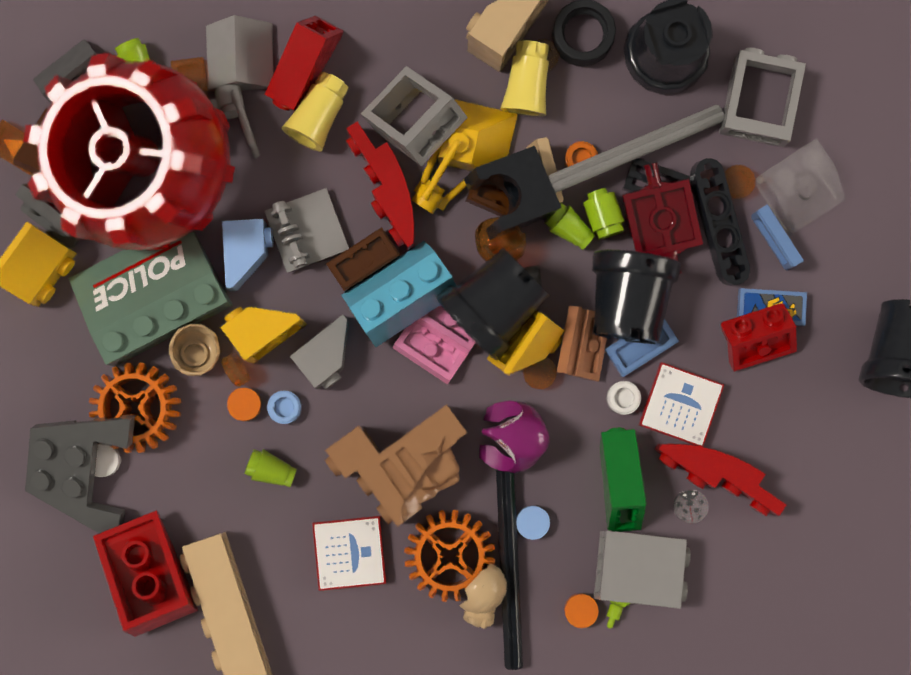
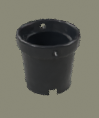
[624,0,712,95]
[436,248,550,360]
[592,250,681,344]
[859,299,911,398]

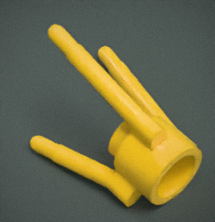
[411,140,467,214]

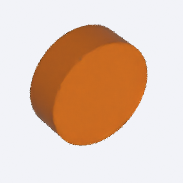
[565,141,598,167]
[227,388,262,421]
[564,593,599,628]

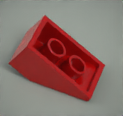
[93,510,198,637]

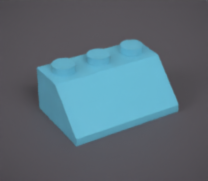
[341,241,457,348]

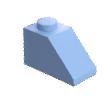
[222,219,273,291]

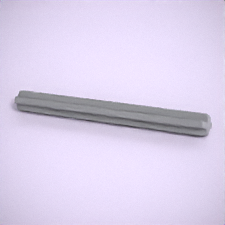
[548,105,725,193]

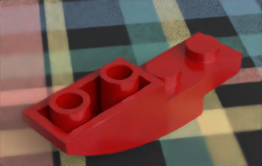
[345,121,415,251]
[654,444,786,517]

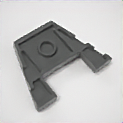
[25,415,135,533]

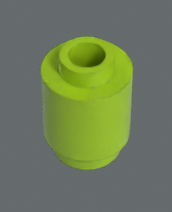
[583,188,625,240]

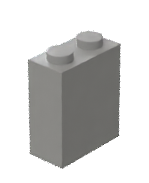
[594,531,691,609]

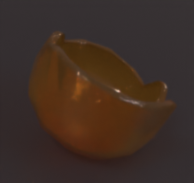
[475,217,527,261]

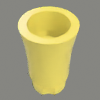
[500,40,549,116]
[281,72,349,152]

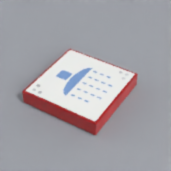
[638,362,724,447]
[312,516,387,591]

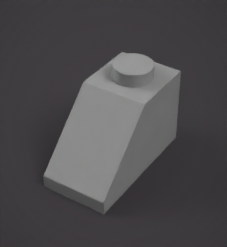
[290,315,349,390]

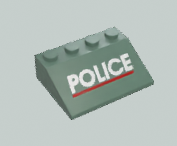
[68,231,233,367]

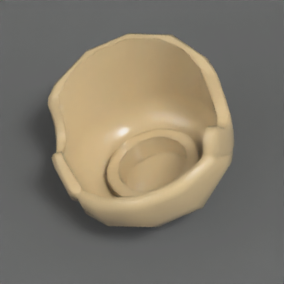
[169,323,220,376]

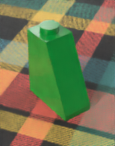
[600,427,646,532]

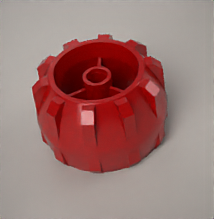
[23,53,235,251]

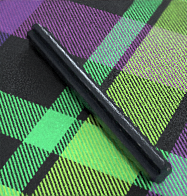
[496,470,523,670]

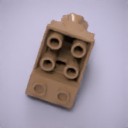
[325,405,467,527]

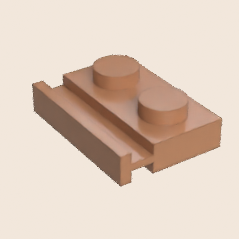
[557,306,607,382]

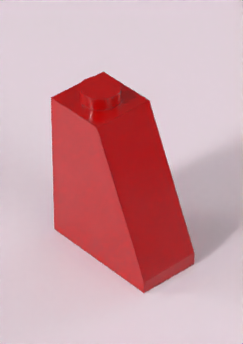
[264,16,344,111]

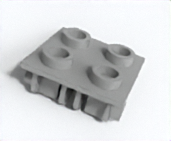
[264,188,349,273]

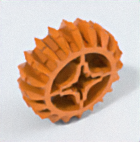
[89,362,181,453]
[404,509,495,602]

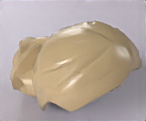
[459,564,507,629]

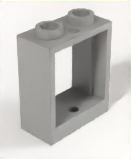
[719,48,806,147]
[361,66,468,166]

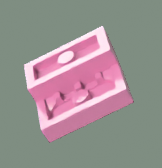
[393,305,476,385]

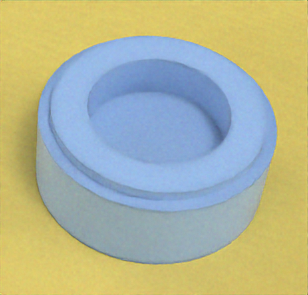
[267,391,302,424]
[516,505,550,540]

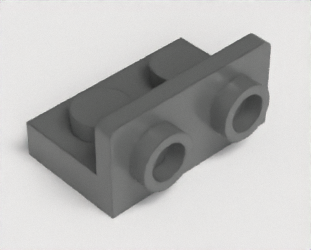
[15,184,80,248]

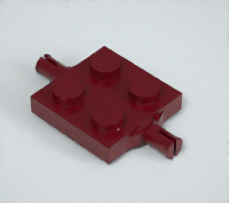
[622,162,703,274]

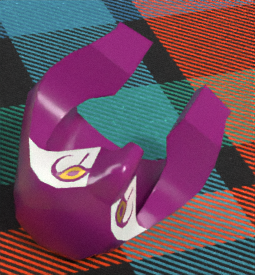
[479,400,550,473]

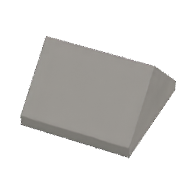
[206,15,274,92]

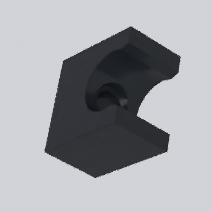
[464,146,562,240]

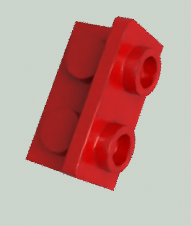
[721,303,797,372]

